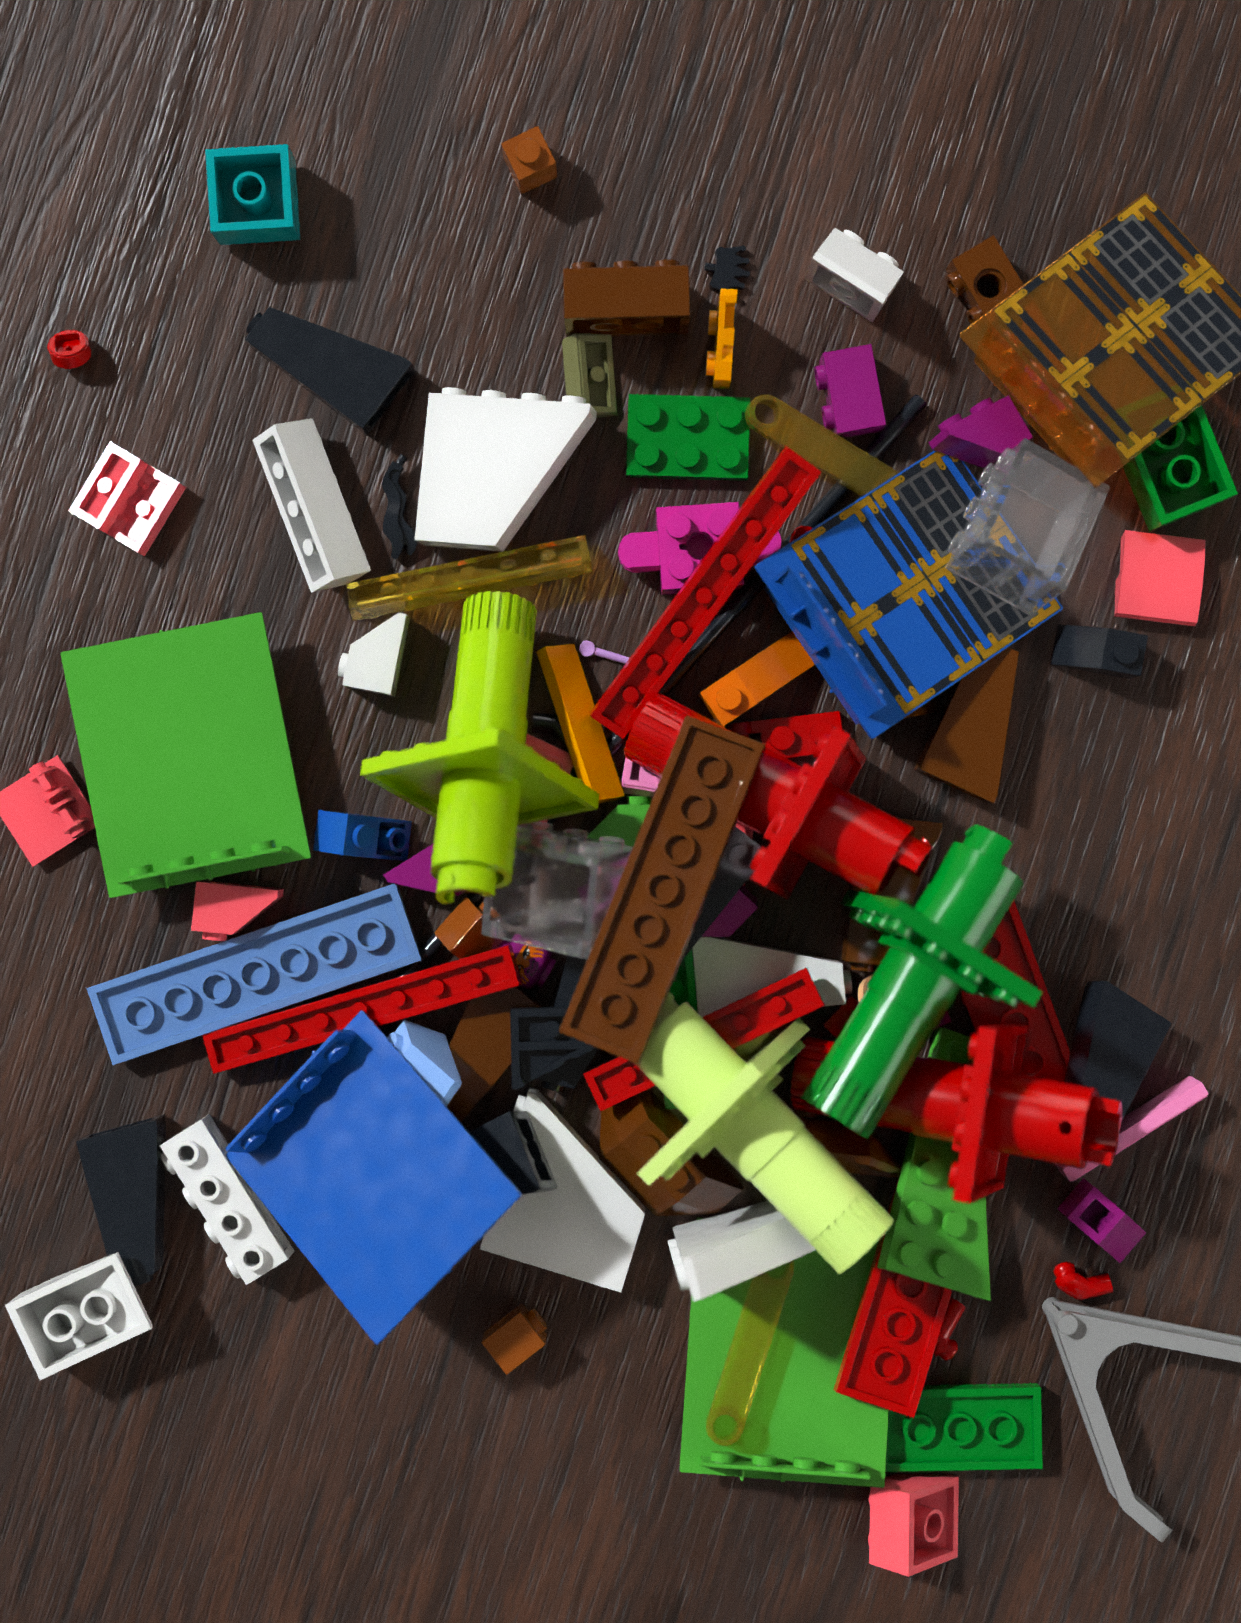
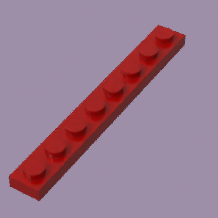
[590,445,821,739]
[202,944,523,1074]

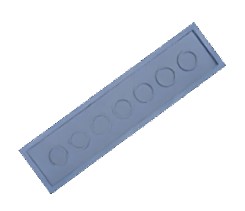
[86,883,422,1065]

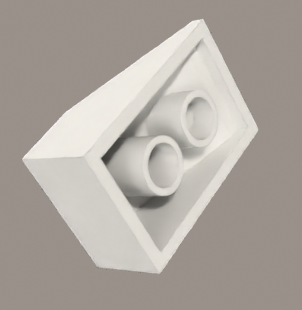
[5,1252,153,1380]

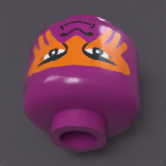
[498,931,557,991]

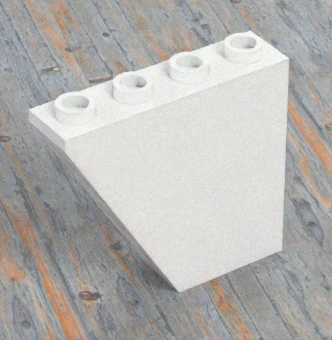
[415,387,597,552]
[480,1087,645,1292]
[667,1200,816,1301]

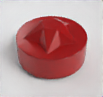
[47,330,92,369]

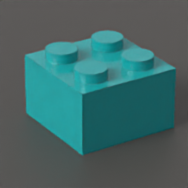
[205,144,301,245]

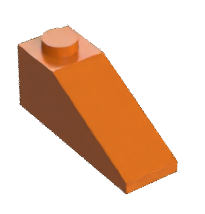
[698,631,815,727]

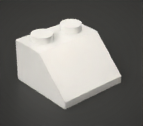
[805,228,904,323]

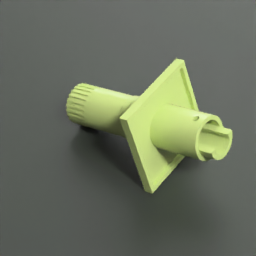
[635,993,894,1274]

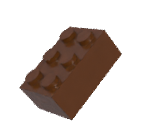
[563,259,690,337]

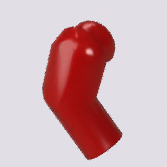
[1053,1262,1113,1300]
[933,1298,966,1361]

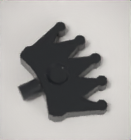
[704,245,750,292]

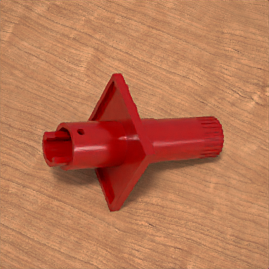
[624,693,934,900]
[791,1023,1122,1204]

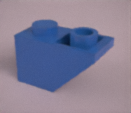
[313,810,412,861]

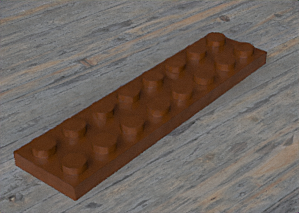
[559,715,766,1064]

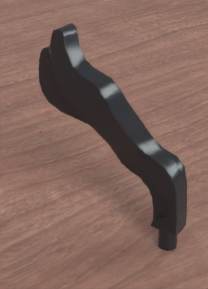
[382,454,418,559]

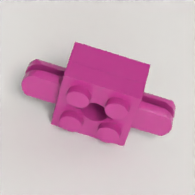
[618,502,782,595]

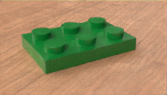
[626,394,750,481]

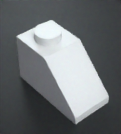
[338,613,410,697]

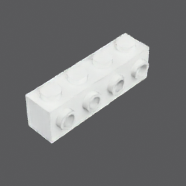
[252,418,371,593]
[160,1114,294,1285]

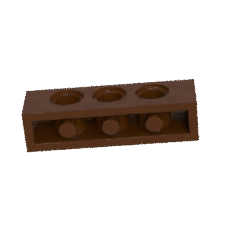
[945,235,1067,409]

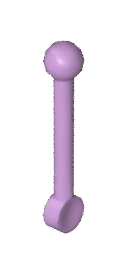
[579,640,630,664]

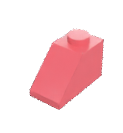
[191,880,284,941]

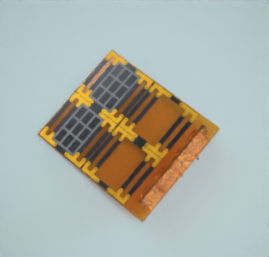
[960,193,1241,488]

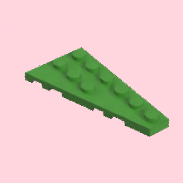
[877,1028,991,1301]

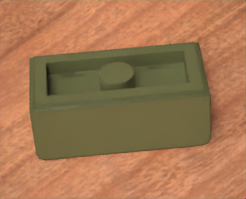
[562,333,618,418]

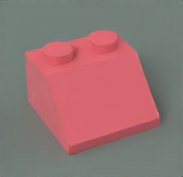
[868,1474,959,1577]

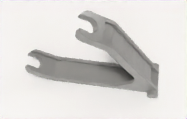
[1042,1297,1241,1542]

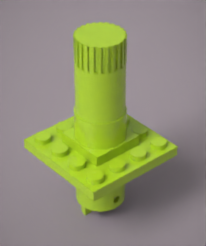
[361,591,599,904]

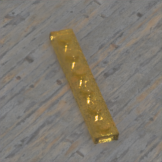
[347,535,593,621]

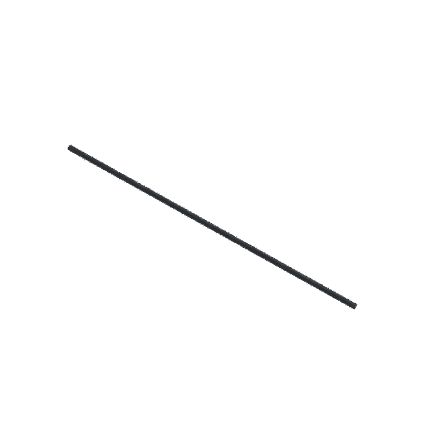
[393,394,927,979]

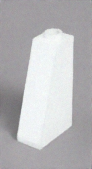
[692,937,852,1017]

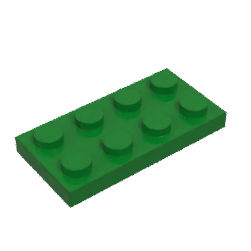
[885,1383,1043,1472]

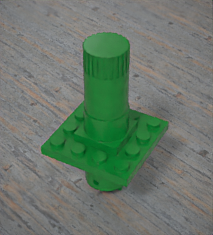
[802,824,1043,1139]

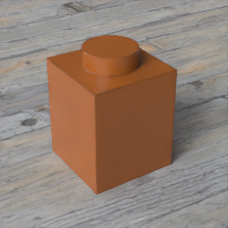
[501,126,557,195]
[434,897,508,959]
[481,1303,547,1375]

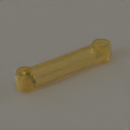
[745,394,899,496]
[705,1260,795,1446]

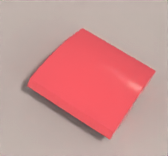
[69,442,186,557]
[1114,530,1206,627]

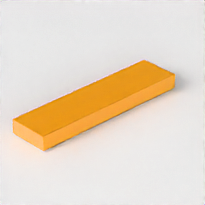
[536,644,625,803]

